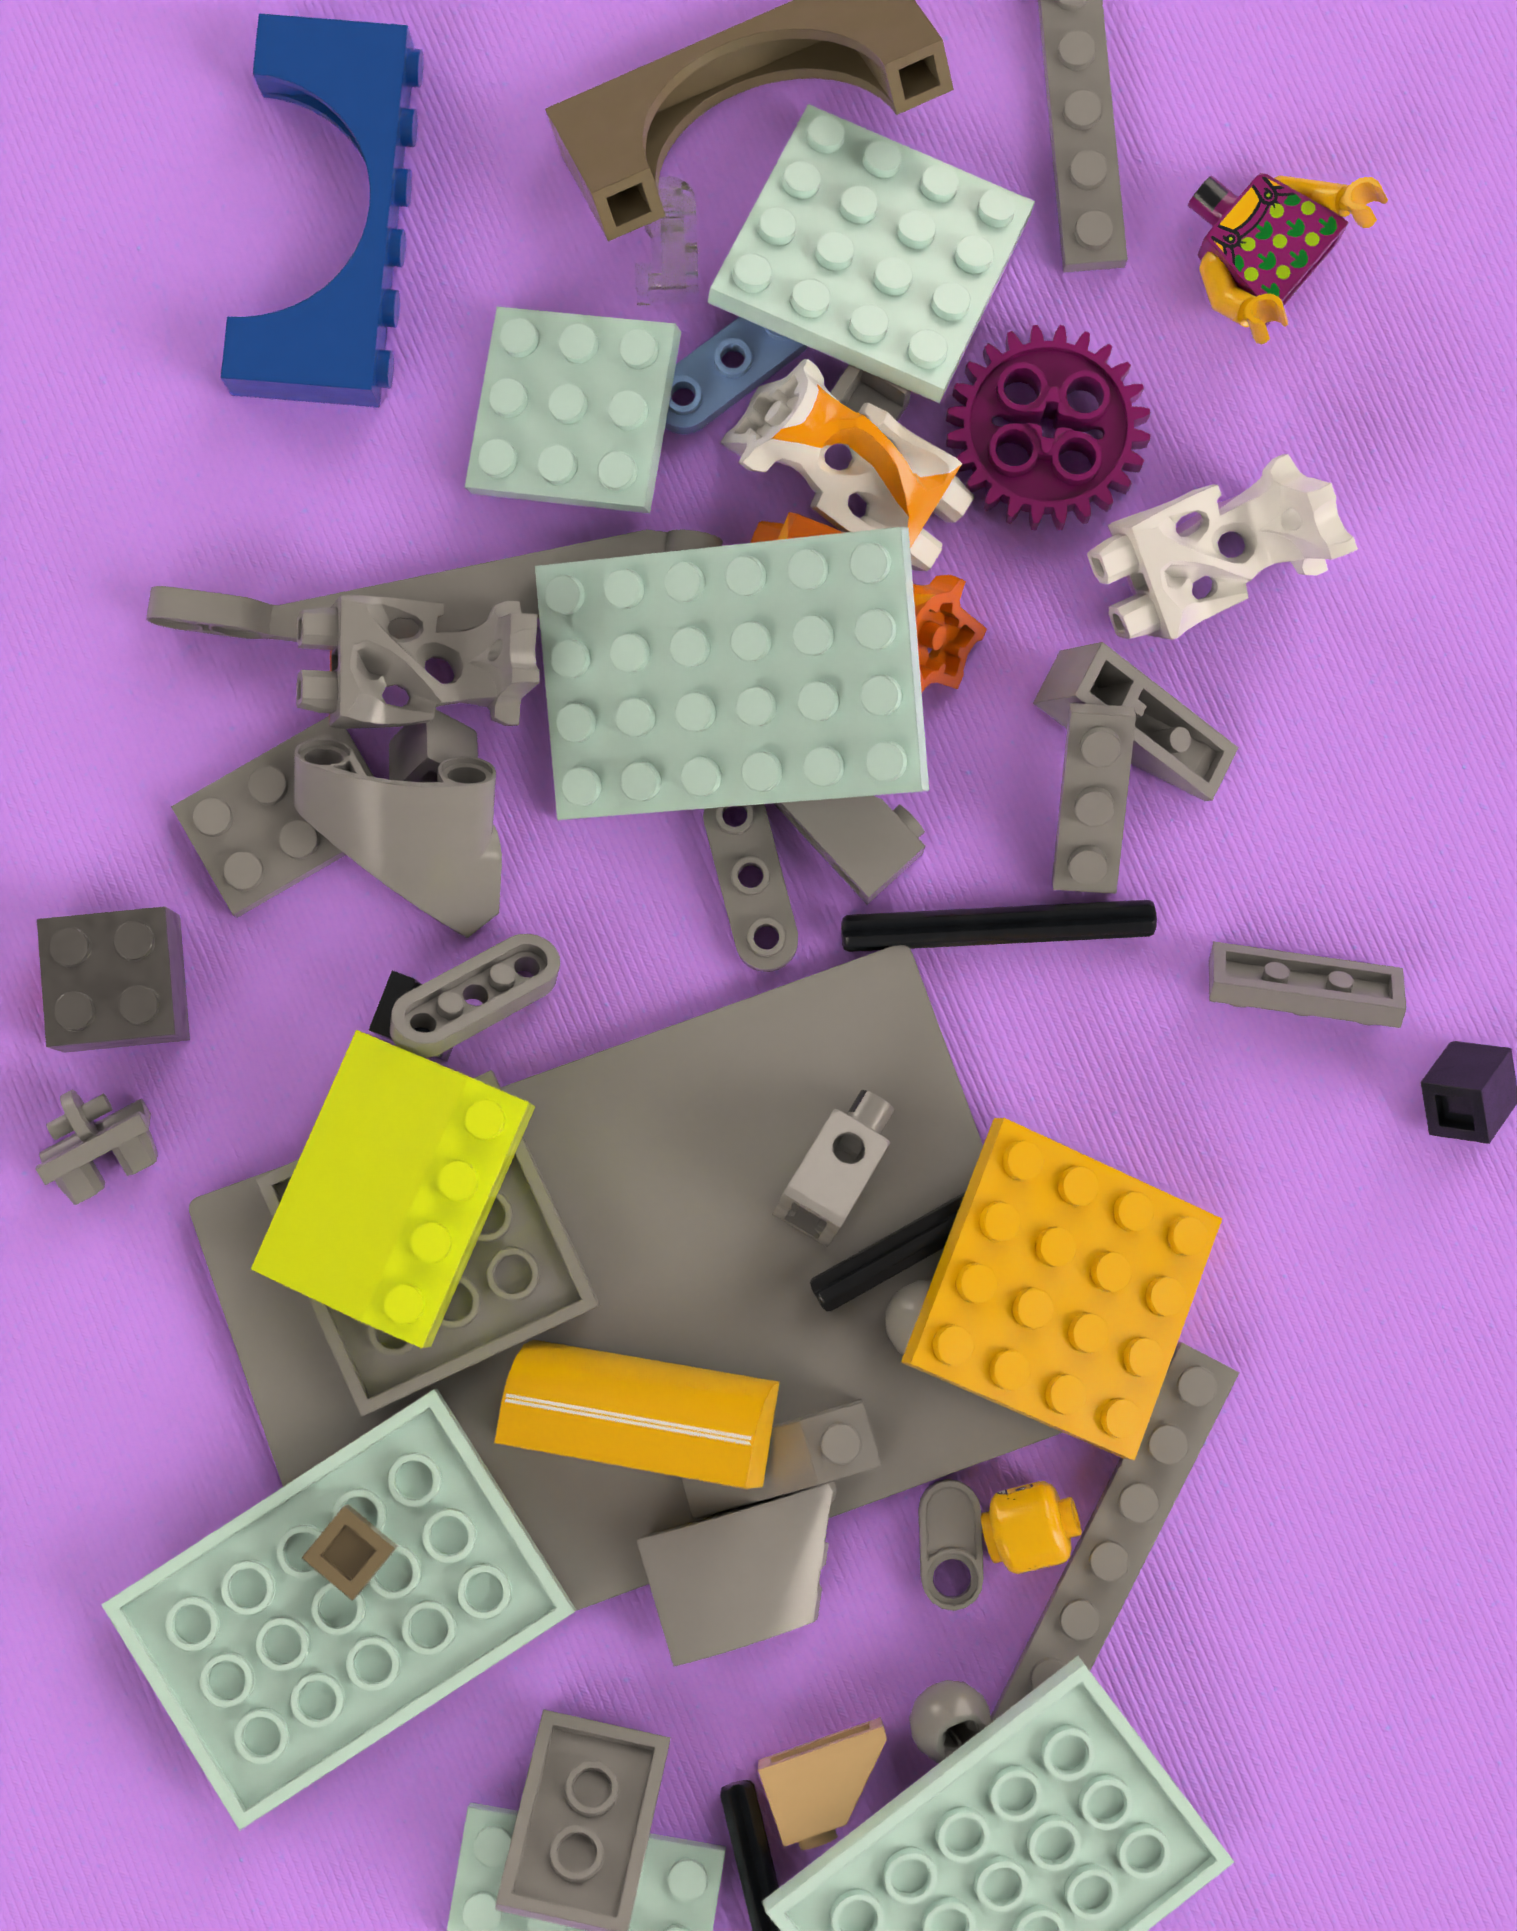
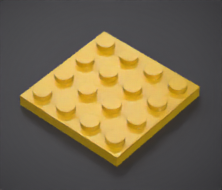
[901,1118,1222,1461]

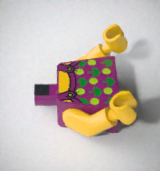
[1188,173,1388,344]

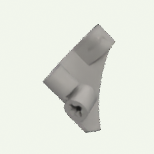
[294,738,502,938]

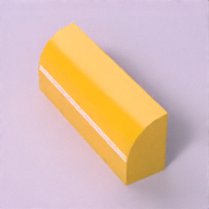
[494,1339,780,1489]

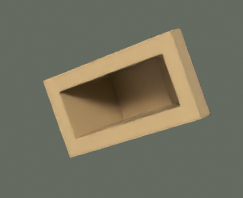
[758,1717,887,1850]

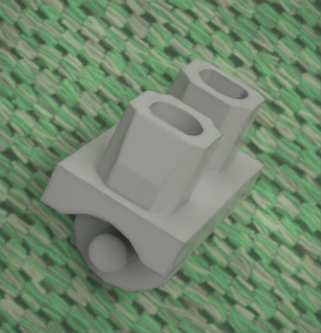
[35,1089,158,1205]

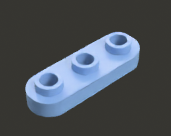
[665,317,808,434]

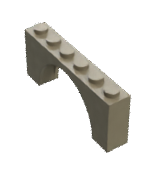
[545,0,954,242]

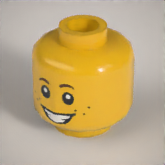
[981,1481,1082,1574]

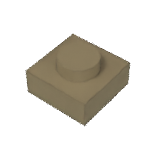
[302,1504,398,1601]

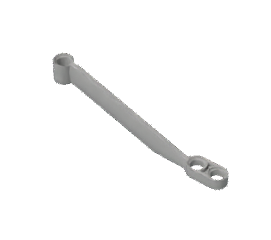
[146,529,723,642]

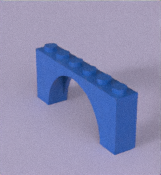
[221,13,424,408]

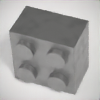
[37,906,190,1053]

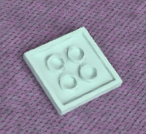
[464,306,682,514]

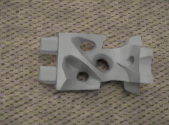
[296,595,539,729]

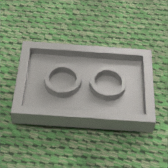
[171,716,374,918]
[496,1709,671,1931]

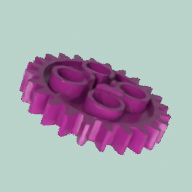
[946,325,1151,531]

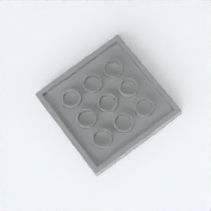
[255,1070,600,1417]

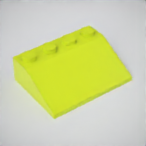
[251,1030,535,1348]

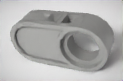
[918,1479,984,1611]

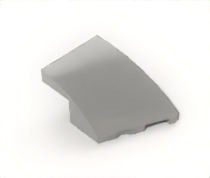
[636,1481,837,1666]

